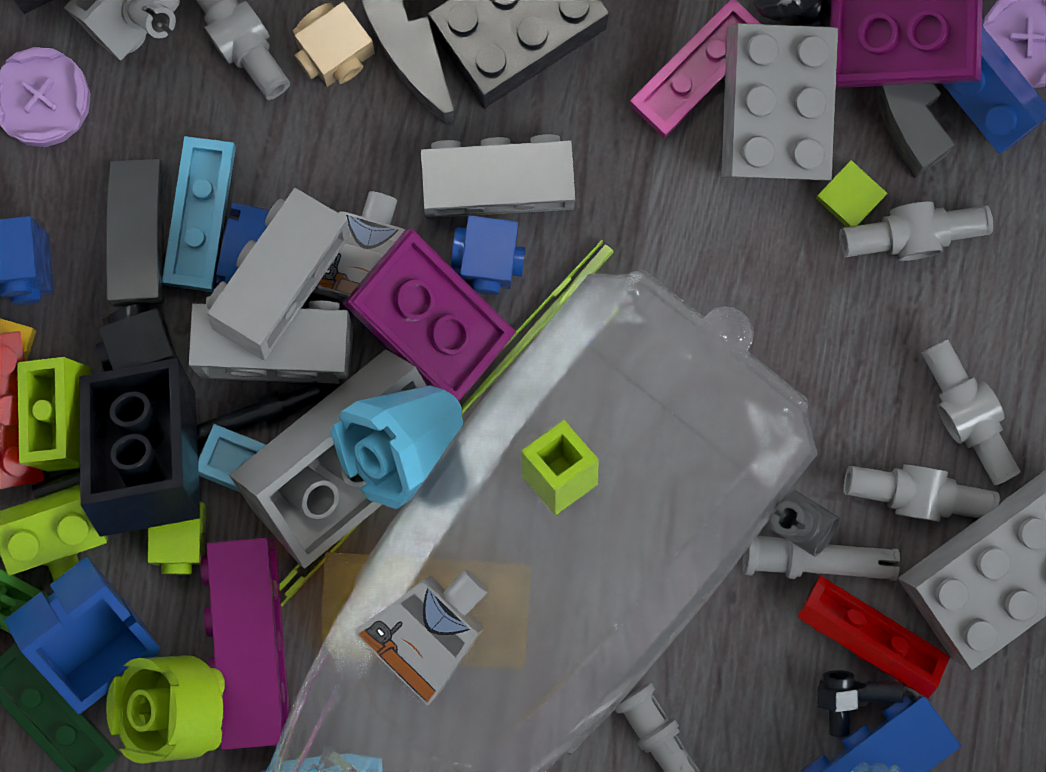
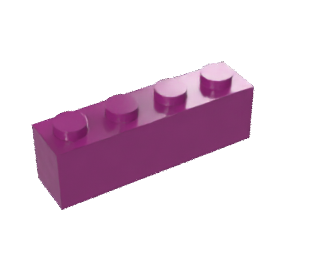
[200,538,292,750]

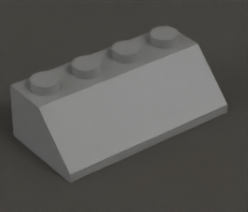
[229,349,459,569]

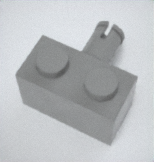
[64,0,180,61]

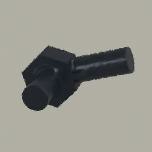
[817,670,904,737]

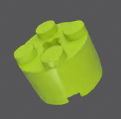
[106,655,225,764]

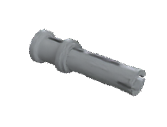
[743,530,900,581]
[613,682,700,772]

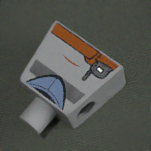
[312,191,405,302]
[354,569,488,706]

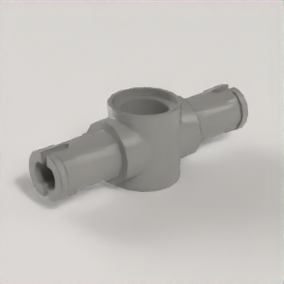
[196,0,290,100]
[839,201,993,261]
[921,339,1021,485]
[844,464,1000,522]

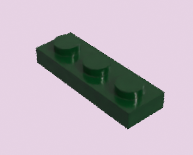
[0,643,122,772]

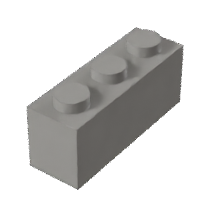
[421,134,575,218]
[207,188,350,361]

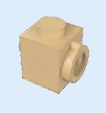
[293,1,375,87]

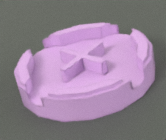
[982,0,1046,88]
[0,47,91,147]

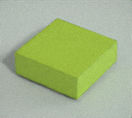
[816,160,888,227]

